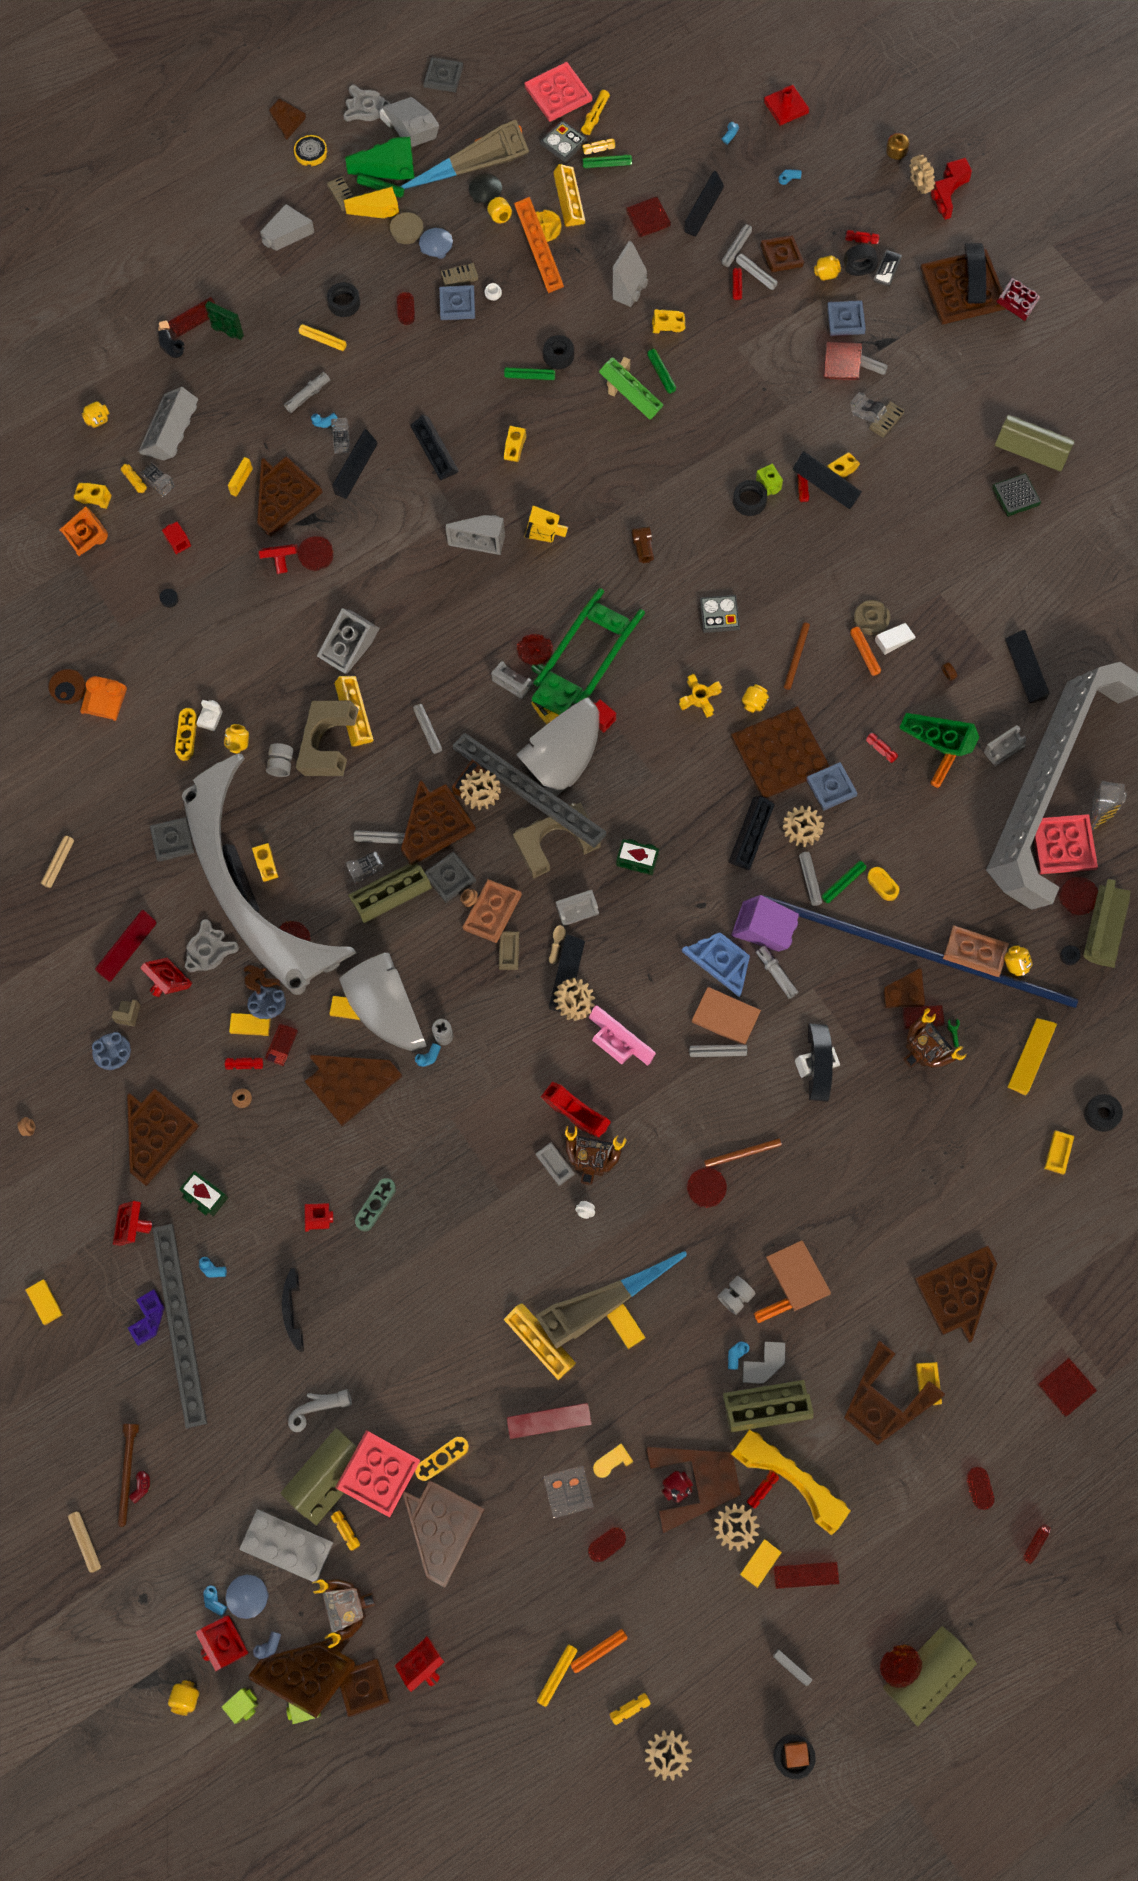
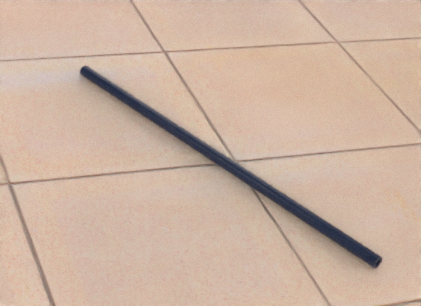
[764,895,1078,1008]

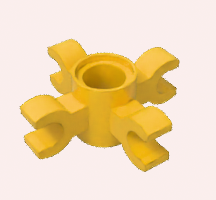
[679,674,722,718]

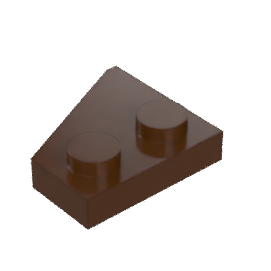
[884,969,925,1008]

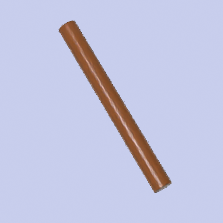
[784,623,810,690]
[704,1138,782,1168]

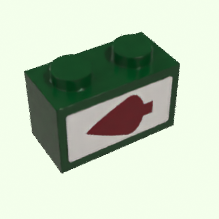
[616,839,659,876]
[179,1171,228,1217]

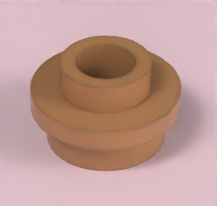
[460,889,478,907]
[232,1088,252,1108]
[18,1117,36,1136]

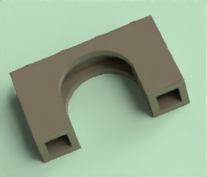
[296,700,359,776]
[513,802,601,879]

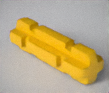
[583,138,615,155]
[121,464,147,493]
[331,1510,360,1550]
[610,1693,651,1725]

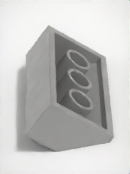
[138,387,198,461]

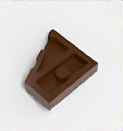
[269,99,306,139]

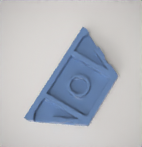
[682,932,750,997]

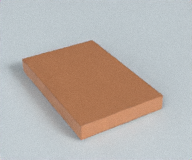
[462,879,522,943]
[943,925,1009,977]
[692,987,761,1045]
[766,1240,831,1311]

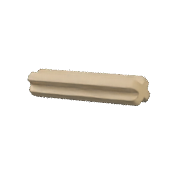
[41,836,74,888]
[68,1511,101,1573]

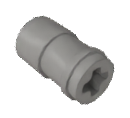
[432,1019,454,1045]

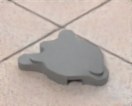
[344,85,390,121]
[185,919,239,972]

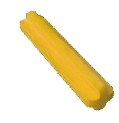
[299,324,347,351]
[537,1645,577,1707]

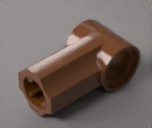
[632,526,654,564]

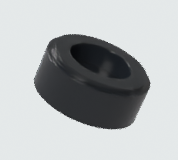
[159,589,179,608]
[1060,945,1081,965]

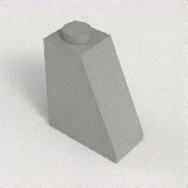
[260,204,314,251]

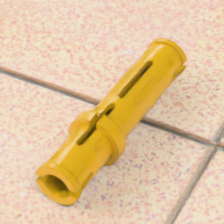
[581,90,610,135]

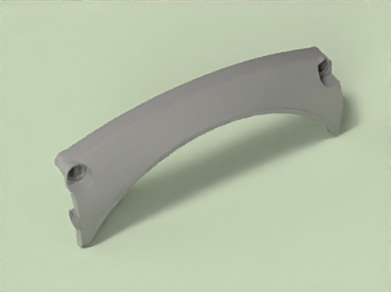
[182,754,356,995]

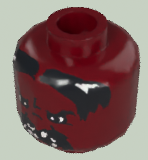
[661,1471,693,1503]

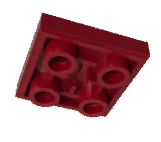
[997,278,1040,321]

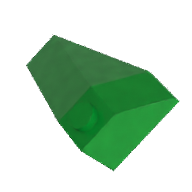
[345,137,414,180]
[899,713,979,756]

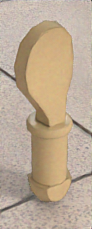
[549,925,566,964]

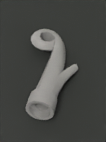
[288,1389,352,1432]

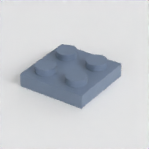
[440,285,475,320]
[827,301,866,336]
[807,762,858,811]

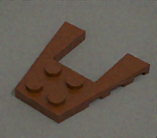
[844,1341,945,1446]
[646,1447,741,1533]

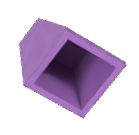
[731,895,799,952]

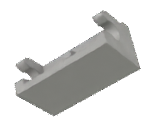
[491,661,534,699]
[984,725,1026,766]
[556,890,599,926]

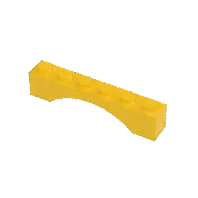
[731,1430,851,1535]

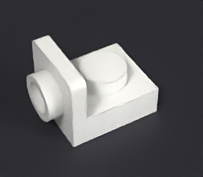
[196,700,223,731]

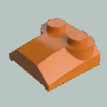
[60,507,108,556]
[80,676,127,721]

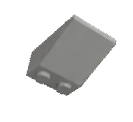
[383,97,439,147]
[613,241,648,307]
[446,515,505,555]
[317,608,380,674]

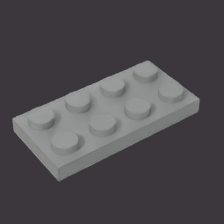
[239,1509,334,1582]

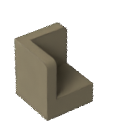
[112,999,141,1027]

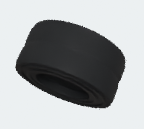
[543,335,574,369]
[1084,1094,1123,1132]

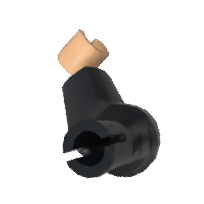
[158,320,185,358]

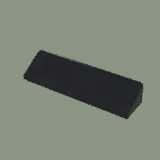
[684,171,724,237]
[410,414,459,480]
[333,429,378,499]
[793,451,862,509]
[1005,630,1049,704]
[728,795,775,870]
[222,844,259,912]
[549,934,585,1012]

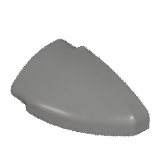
[516,698,599,797]
[339,953,426,1051]

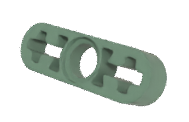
[355,1178,396,1232]

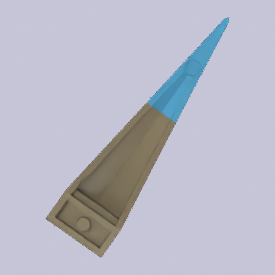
[400,120,529,189]
[536,1252,687,1349]

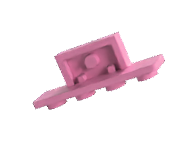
[589,1005,656,1065]

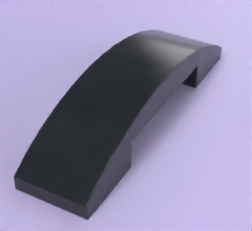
[964,243,986,303]
[808,1023,833,1102]
[282,1268,304,1352]

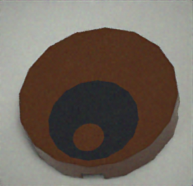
[49,669,86,705]

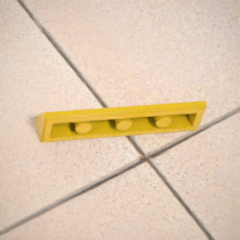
[553,164,585,227]
[335,676,374,746]
[1008,1018,1057,1095]
[504,1303,576,1380]

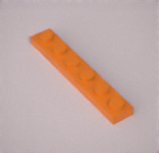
[514,197,564,294]

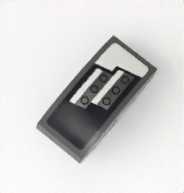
[874,250,903,287]

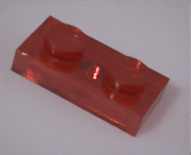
[902,1005,945,1029]

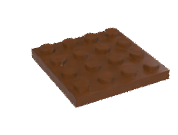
[920,249,1006,325]
[731,706,830,798]

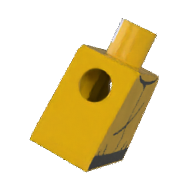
[525,506,568,542]

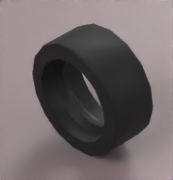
[844,244,878,276]
[327,282,360,317]
[733,480,767,516]
[774,1734,816,1779]

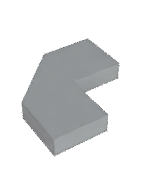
[743,1342,785,1384]

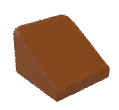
[784,1741,809,1768]

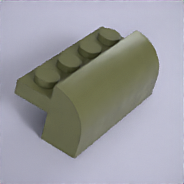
[995,415,1075,472]
[348,863,432,923]
[1084,879,1131,968]
[723,1380,814,1433]
[280,1428,357,1526]
[883,1626,977,1727]

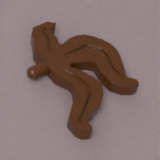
[244,965,280,994]

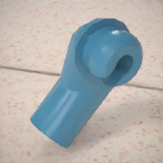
[722,122,739,145]
[778,170,801,185]

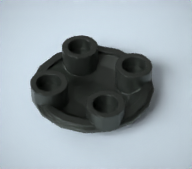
[469,174,502,203]

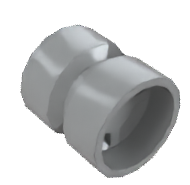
[266,743,293,777]
[717,1276,756,1315]

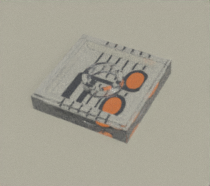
[543,1466,594,1518]

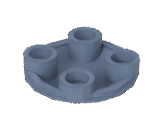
[419,228,453,259]
[247,986,286,1019]
[92,1032,131,1070]
[226,1575,269,1619]

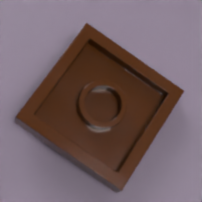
[760,235,804,272]
[340,1659,390,1717]

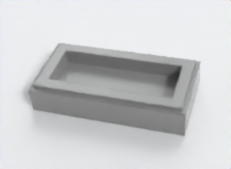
[535,1142,575,1186]
[773,1649,813,1686]

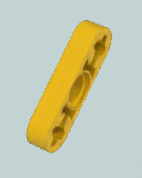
[175,708,197,761]
[415,1437,469,1481]

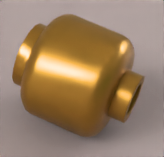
[886,133,909,160]

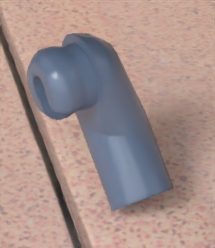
[253,1631,281,1659]

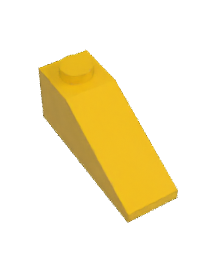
[344,187,399,218]

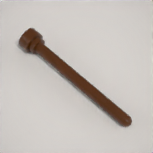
[118,1424,139,1527]

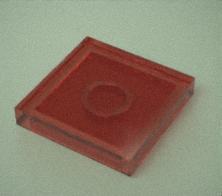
[626,197,671,237]
[824,342,862,380]
[1037,1358,1097,1417]

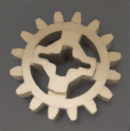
[909,155,935,194]
[460,769,501,810]
[782,806,824,847]
[554,978,595,1021]
[713,1504,760,1551]
[645,1730,692,1781]

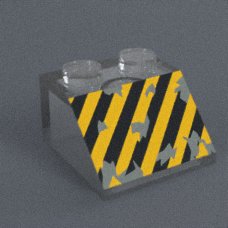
[1090,781,1127,830]

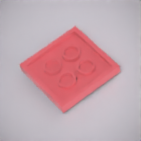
[524,62,592,122]
[1034,814,1098,874]
[335,1430,421,1517]

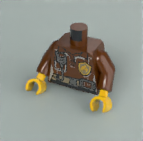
[903,1008,967,1068]
[565,1126,626,1185]
[313,1579,375,1648]

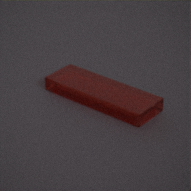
[168,297,217,338]
[773,1562,840,1589]

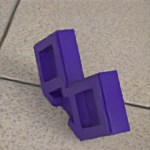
[128,1289,165,1346]

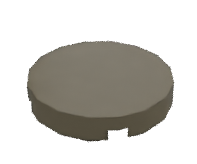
[390,212,424,244]
[853,600,891,635]

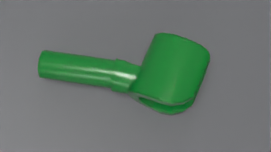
[947,1019,960,1047]

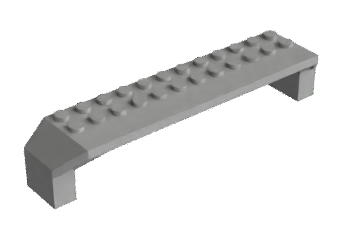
[986,662,1138,910]

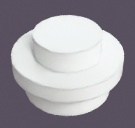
[485,283,502,300]
[575,1201,595,1219]

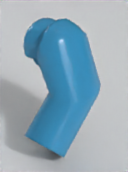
[311,413,338,428]
[415,1043,441,1067]
[199,1257,227,1278]
[728,1342,749,1370]
[203,1585,227,1617]

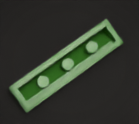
[599,357,664,420]

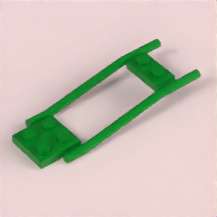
[532,588,645,715]

